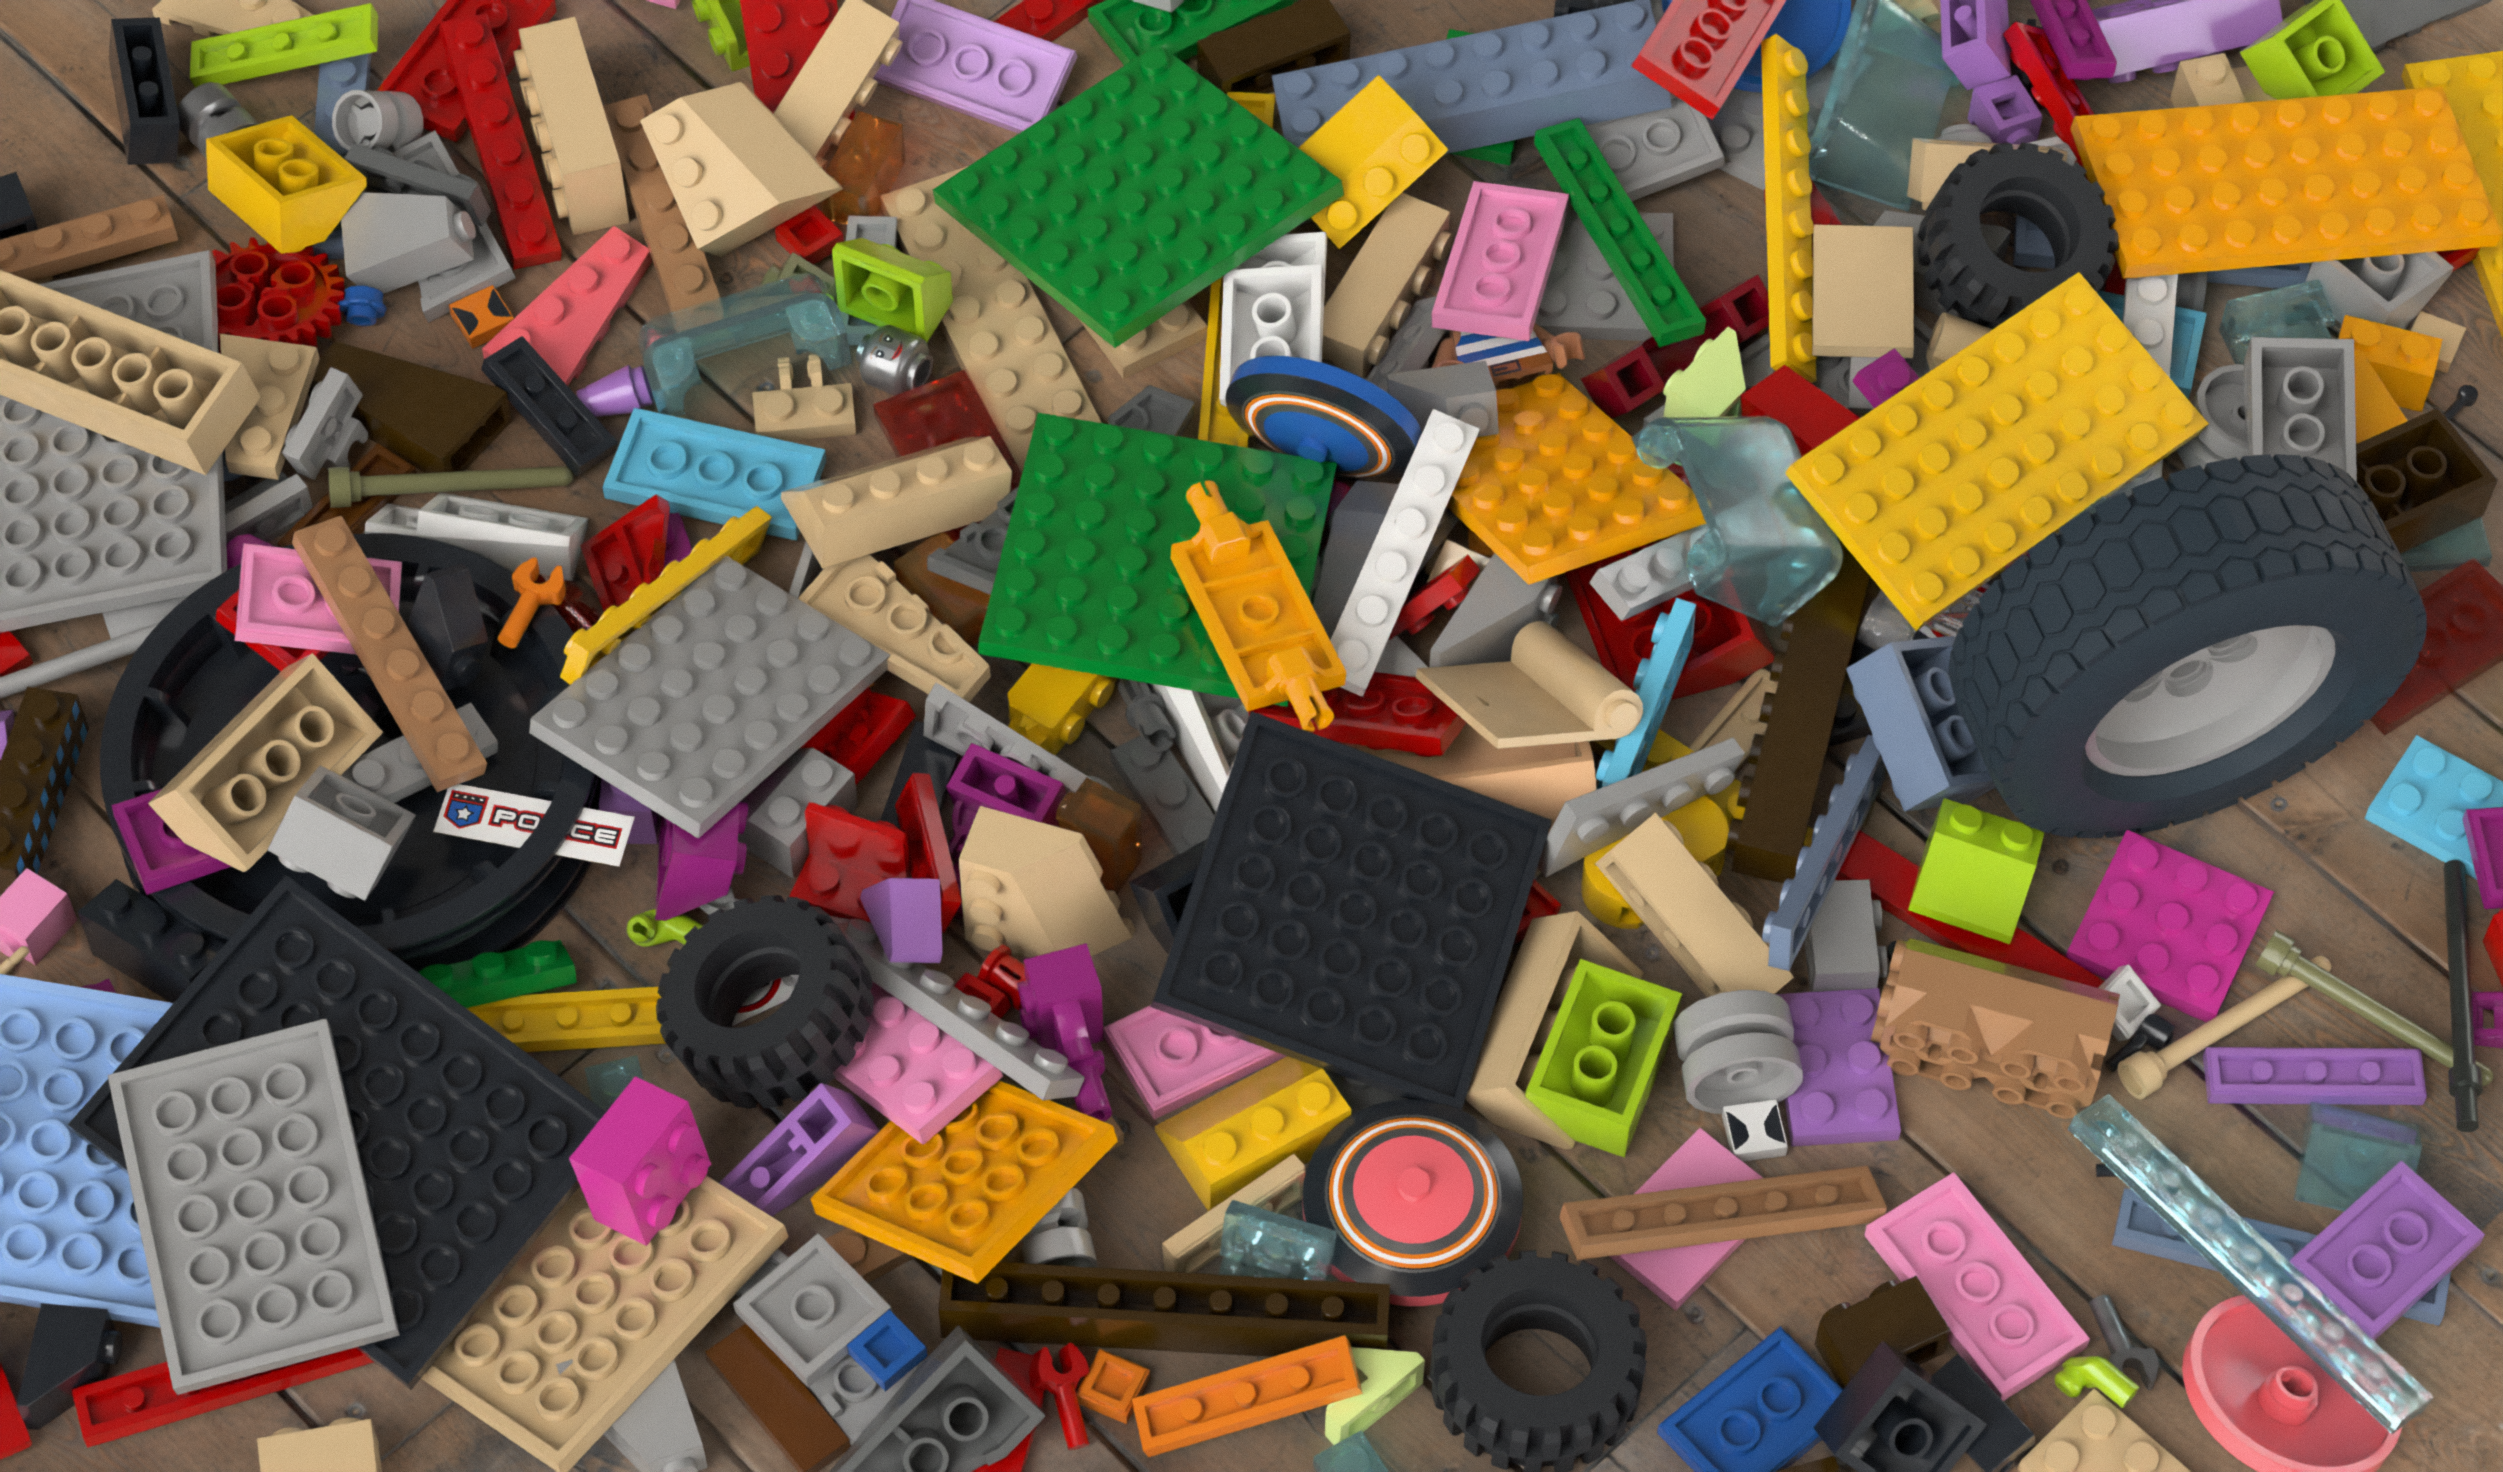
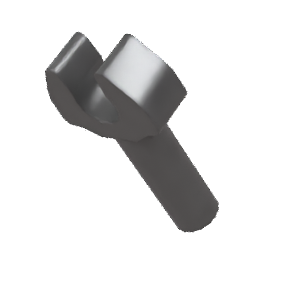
[2089,1295,2159,1390]

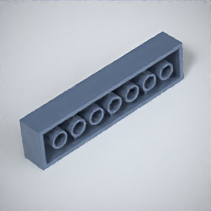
[1272,0,1672,154]

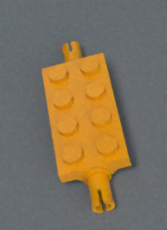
[1170,480,1346,732]

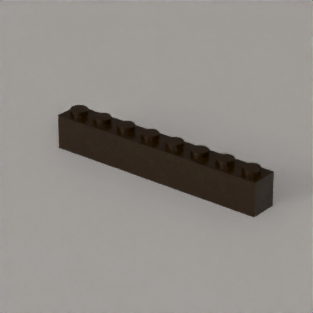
[1725,518,1871,884]
[938,1262,1390,1357]

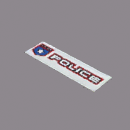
[433,784,635,867]

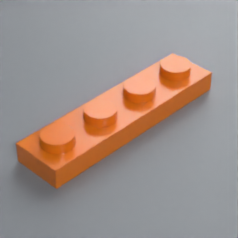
[1132,1335,1363,1457]

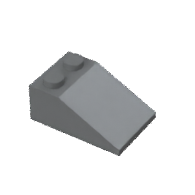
[2244,337,2357,482]
[1429,553,1562,667]

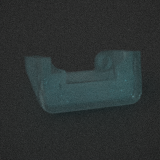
[1809,0,1959,212]
[638,273,852,417]
[1632,416,1843,627]

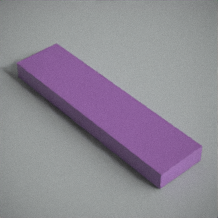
[2203,1047,2427,1105]

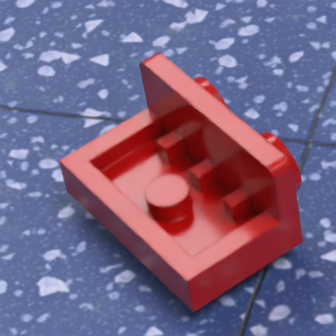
[800,687,916,785]

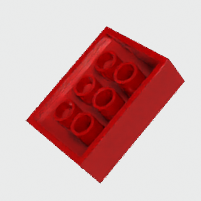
[1565,474,1775,701]

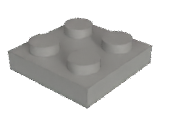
[733,1233,892,1387]

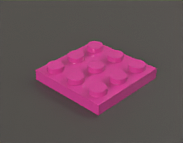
[2066,830,2274,1023]

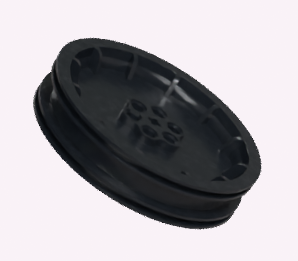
[100,533,601,972]

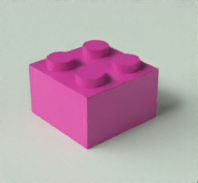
[569,1076,711,1246]

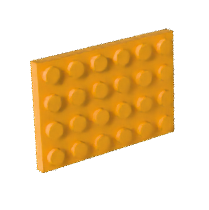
[1446,373,1710,585]

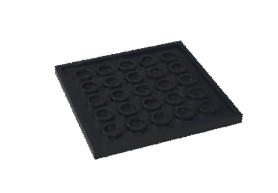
[1150,711,1552,1110]

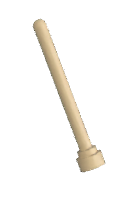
[2118,956,2331,1099]

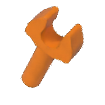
[498,557,566,648]

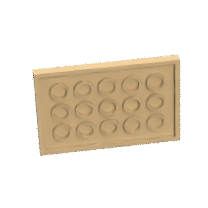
[421,1175,789,1472]

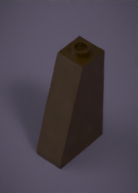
[308,341,512,473]

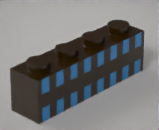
[0,687,89,896]

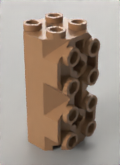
[1871,938,2120,1119]

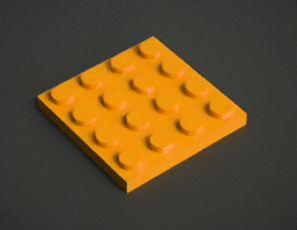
[810,1080,1118,1284]

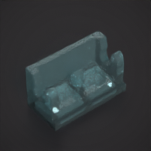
[2219,279,2335,365]

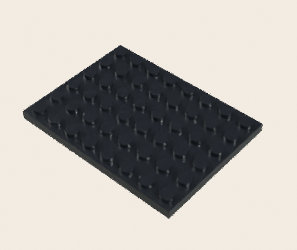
[68,875,606,1390]

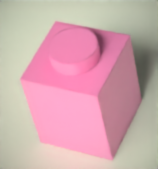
[0,868,77,966]

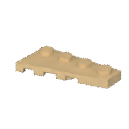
[798,554,991,702]

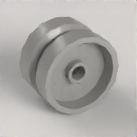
[2177,364,2249,470]
[1673,990,1803,1114]

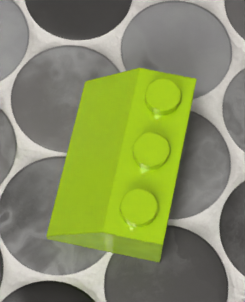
[1525,959,1682,1158]

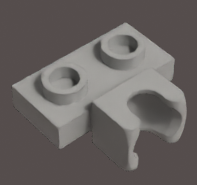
[282,367,368,480]

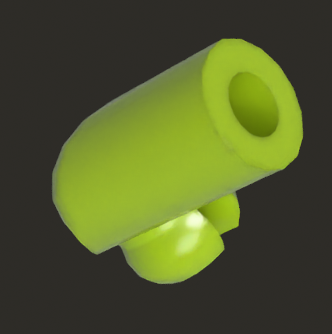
[626,909,703,947]
[2054,1356,2140,1408]

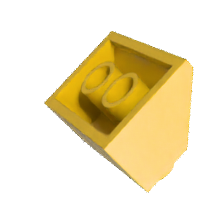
[1298,75,1448,249]
[206,115,367,254]
[1155,1056,1351,1211]

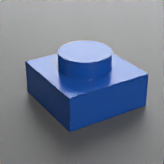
[847,1310,928,1392]

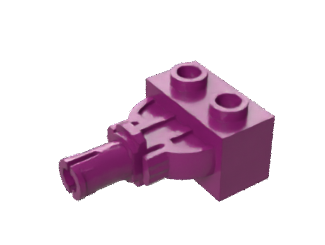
[946,743,1072,919]
[1017,943,1112,1122]

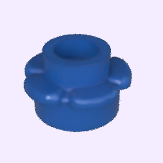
[338,286,387,326]

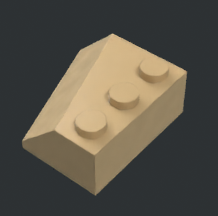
[640,82,843,257]
[959,806,1136,958]

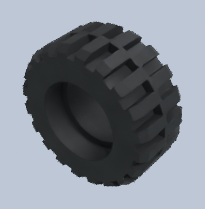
[1917,142,2118,329]
[656,895,874,1109]
[1430,1250,1647,1472]

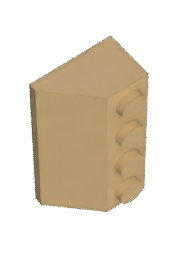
[781,436,1012,568]
[148,653,383,872]
[1465,911,1644,1149]

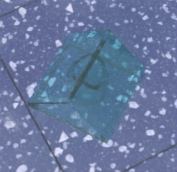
[2294,1101,2422,1211]

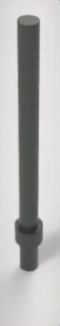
[2443,860,2482,1132]

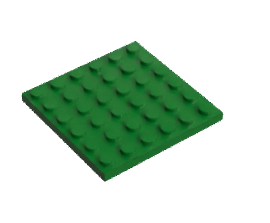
[932,44,1344,348]
[978,412,1337,707]

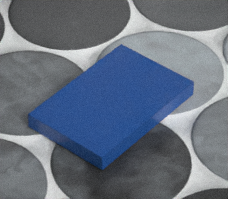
[1657,1326,1843,1472]

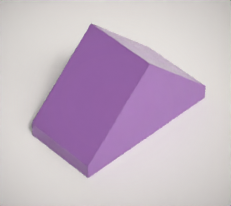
[860,878,943,963]

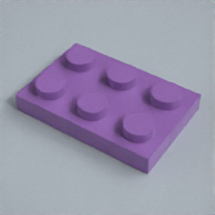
[1775,988,1901,1147]
[2287,1161,2485,1344]

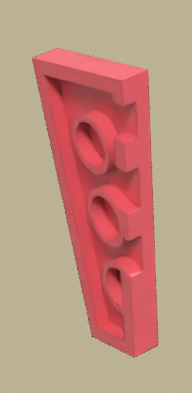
[482,226,652,386]

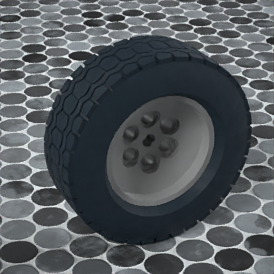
[1948,454,2427,838]

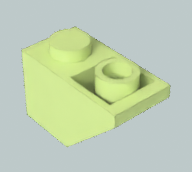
[1663,327,1746,449]

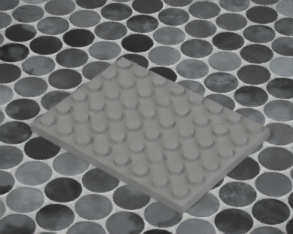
[0,250,227,633]

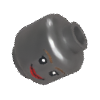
[856,324,933,397]

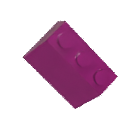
[654,802,748,921]

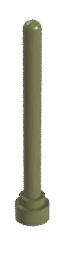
[328,466,573,508]
[2255,929,2493,1086]

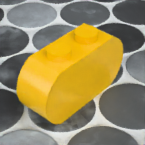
[1581,795,1729,929]

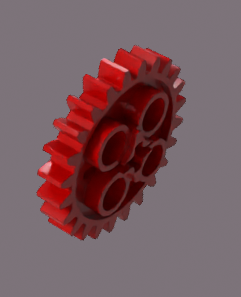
[212,237,345,354]

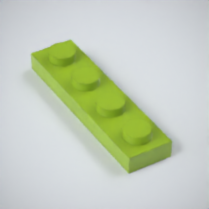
[190,3,378,88]

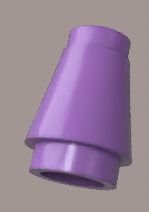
[577,365,654,417]

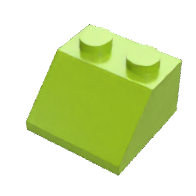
[2239,0,2385,100]
[832,238,953,343]
[1908,798,2045,944]

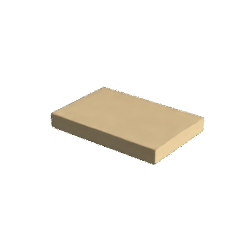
[1812,225,1914,358]

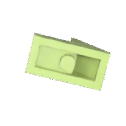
[1325,1347,1425,1451]

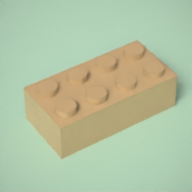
[513,17,629,236]

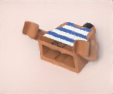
[1432,323,1586,390]

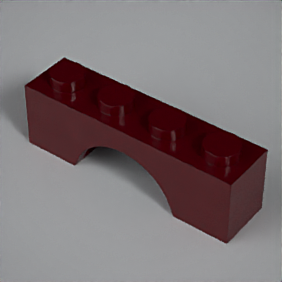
[1581,274,1769,419]

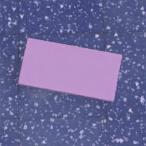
[873,0,1078,134]

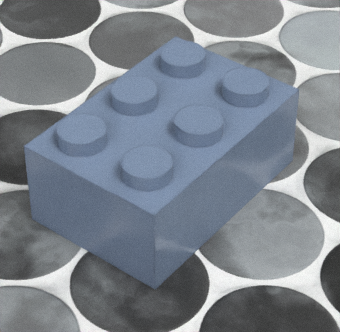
[1846,636,1996,812]

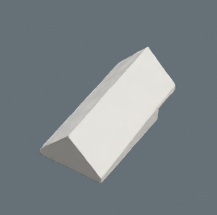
[1219,232,1327,407]
[364,492,589,586]
[1147,683,1249,816]

